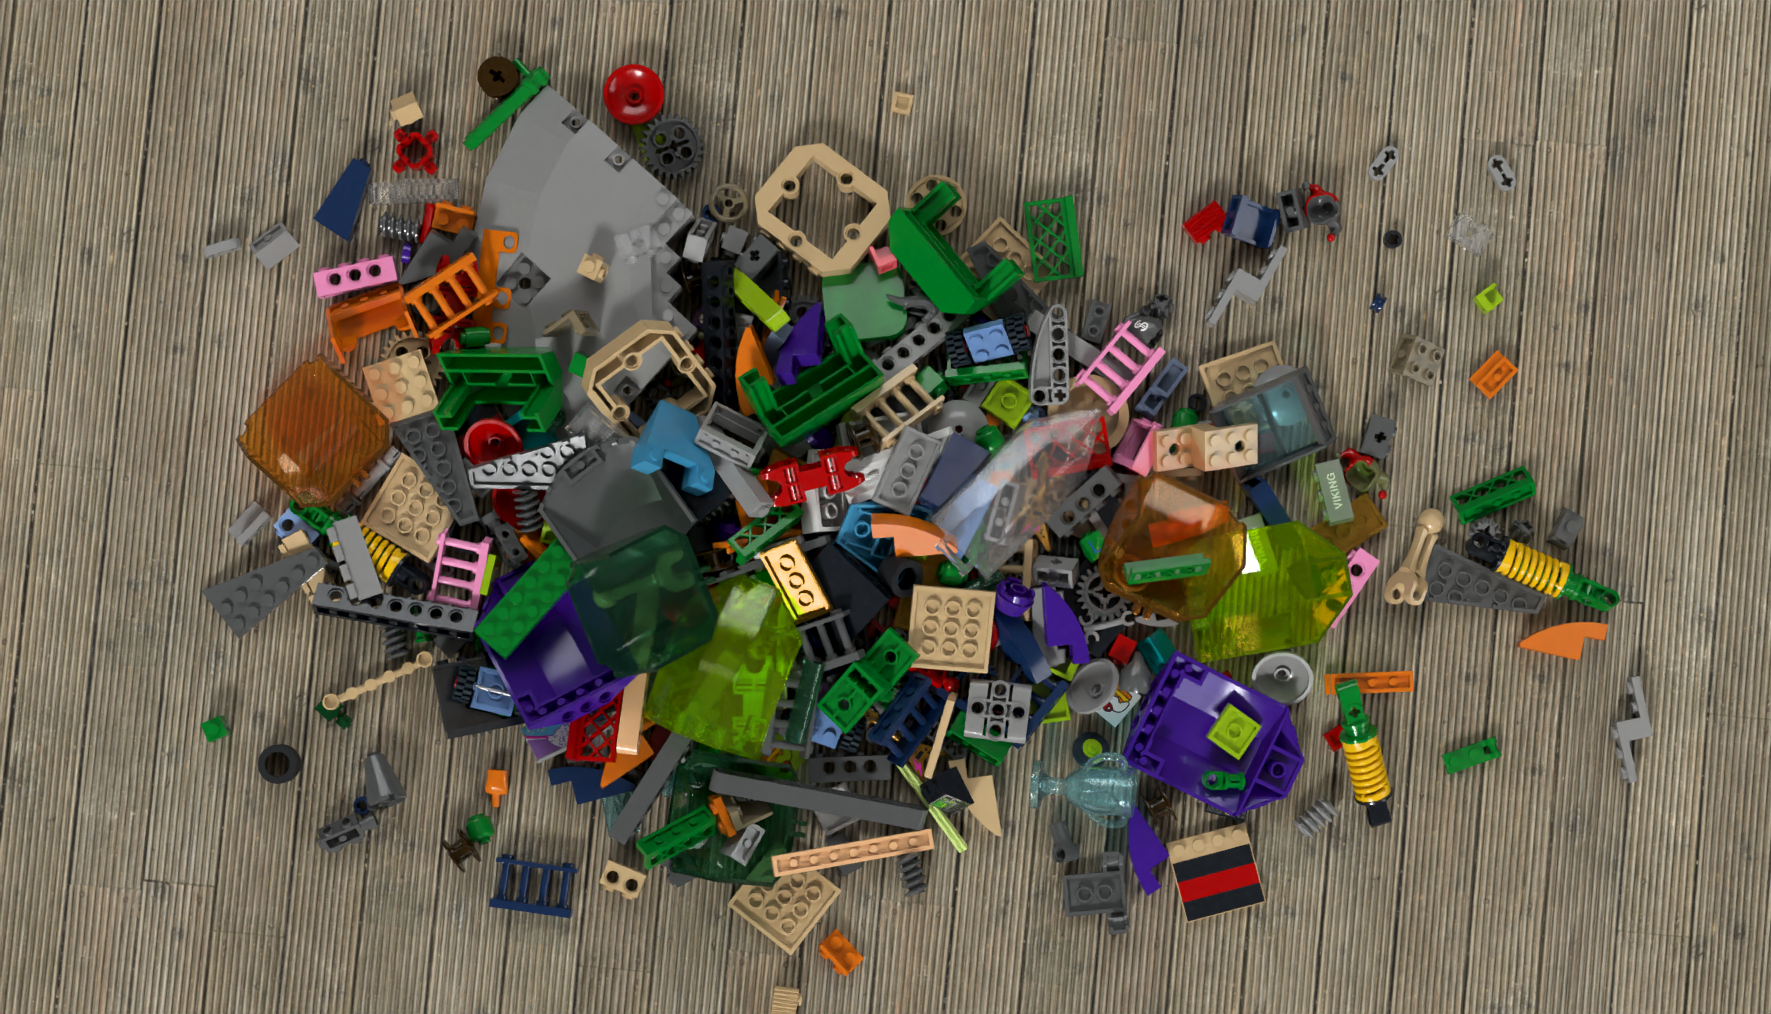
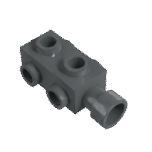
[481,510,528,570]
[317,812,379,853]

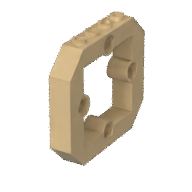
[755,143,891,277]
[581,320,716,439]

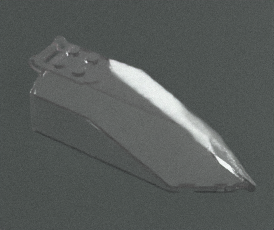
[926,408,1101,580]

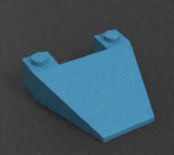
[630,400,715,496]
[835,501,933,583]

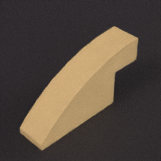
[948,758,1002,836]

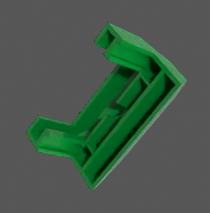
[888,181,1025,314]
[738,313,885,448]
[433,347,563,432]

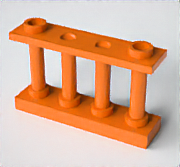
[401,252,499,339]
[1324,671,1414,695]

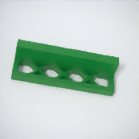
[1449,465,1536,525]
[727,504,804,566]
[1122,553,1211,585]
[636,805,716,870]

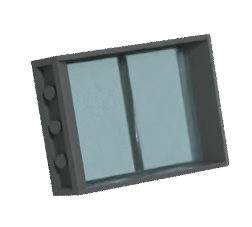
[1208,366,1337,484]

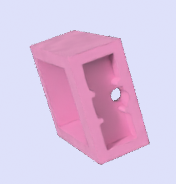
[1112,417,1163,477]

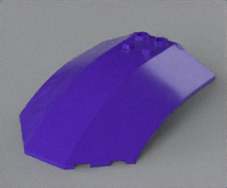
[474,561,641,730]
[1120,650,1305,817]

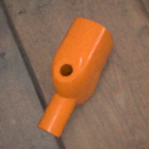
[485,769,509,807]

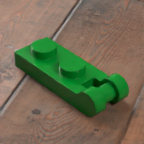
[1441,736,1502,774]

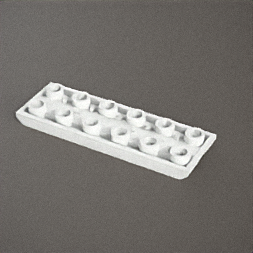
[844,426,953,506]

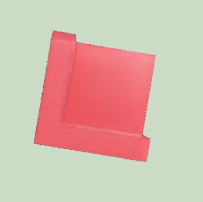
[869,246,897,275]

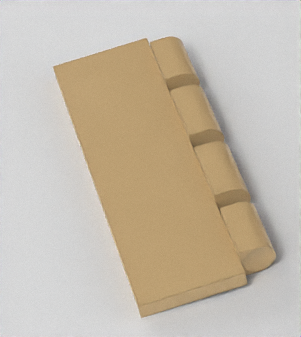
[277,529,340,604]

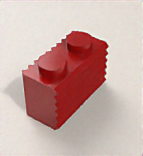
[1181,200,1226,245]

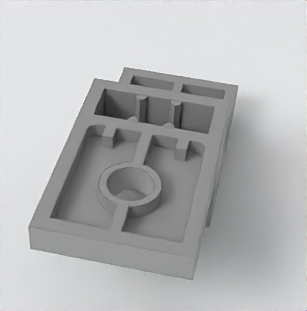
[1204,245,1288,329]

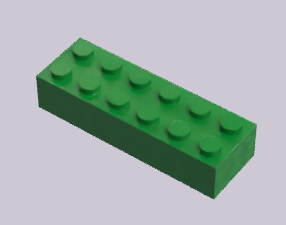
[474,538,582,660]

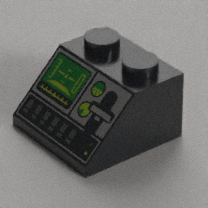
[919,766,974,815]

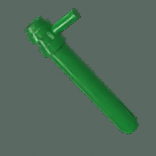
[463,58,551,151]

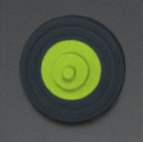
[1072,732,1109,769]

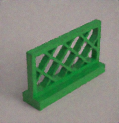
[1023,195,1084,283]
[945,350,1029,386]

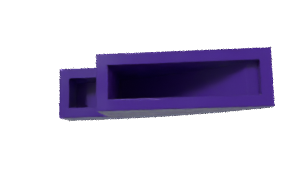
[775,303,825,386]
[1041,582,1090,664]
[1127,804,1170,896]

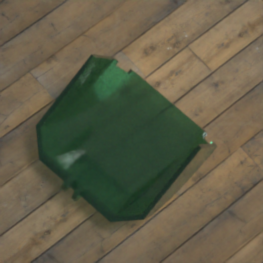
[566,525,718,678]
[667,749,808,887]

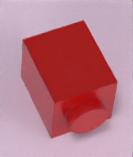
[1107,633,1137,666]

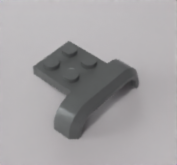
[1062,851,1130,935]

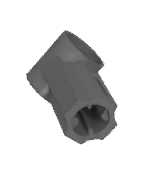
[1049,821,1080,863]

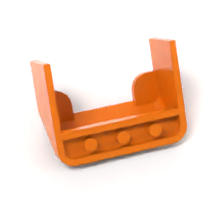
[326,282,419,364]

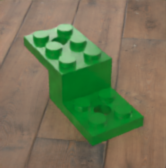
[816,627,921,734]

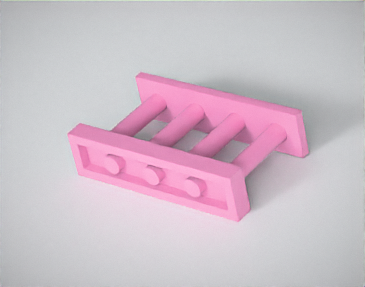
[1074,320,1166,416]
[426,528,494,615]

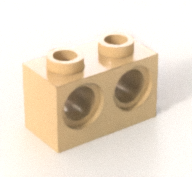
[599,859,648,900]

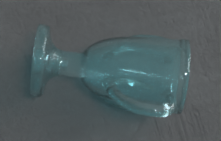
[1030,752,1137,829]

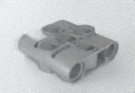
[964,678,1032,744]

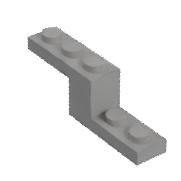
[1611,676,1653,783]

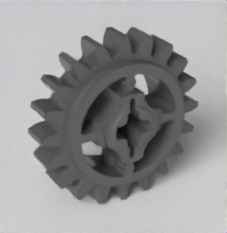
[1075,565,1132,622]

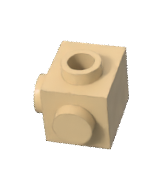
[390,91,424,127]
[577,253,610,283]

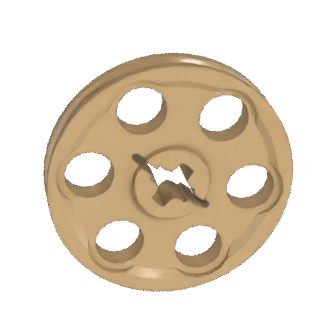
[906,175,967,236]

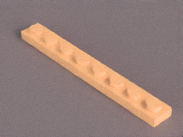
[771,828,934,877]

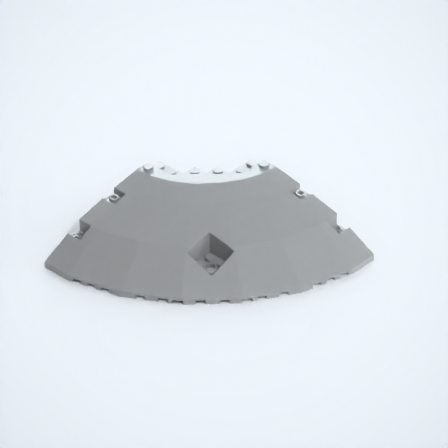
[470,84,699,448]

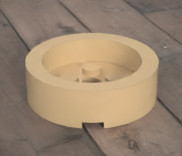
[1046,374,1129,456]

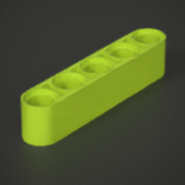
[733,267,790,333]

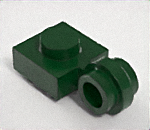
[314,693,353,730]

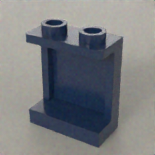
[1221,195,1281,249]

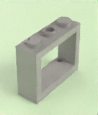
[693,401,768,471]

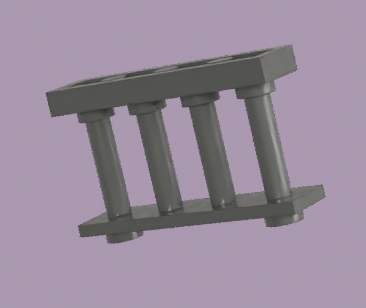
[769,608,866,680]
[756,669,822,759]

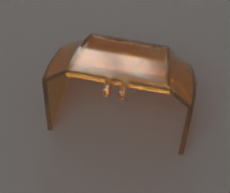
[236,353,389,508]
[1097,471,1247,623]

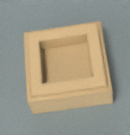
[890,91,915,116]

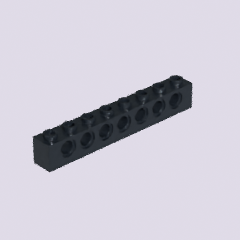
[701,260,739,415]
[312,583,480,642]

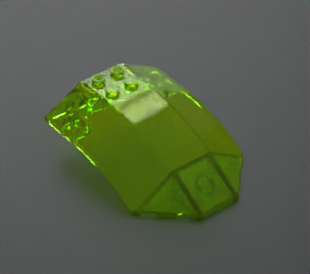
[1177,520,1353,663]
[643,574,804,760]

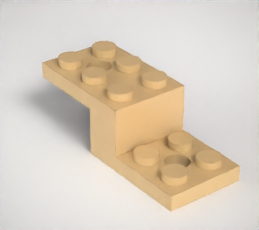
[1152,422,1258,472]

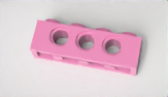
[313,254,400,299]
[1312,548,1380,629]

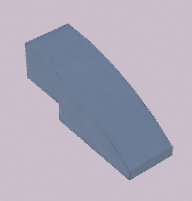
[763,323,793,369]
[1134,357,1189,421]

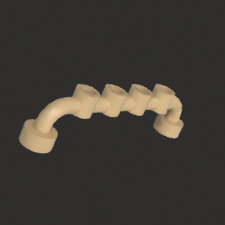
[322,651,434,710]

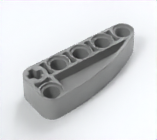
[1028,304,1069,405]

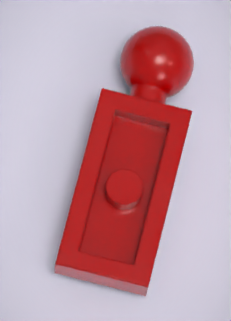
[908,667,959,692]

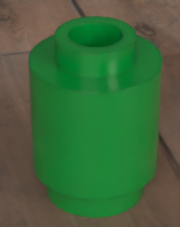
[459,326,490,348]

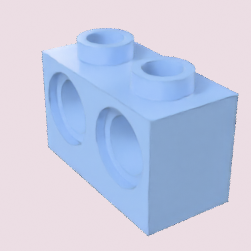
[273,508,322,546]

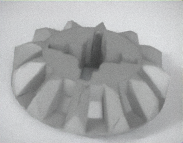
[1468,518,1501,547]

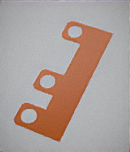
[473,229,518,344]

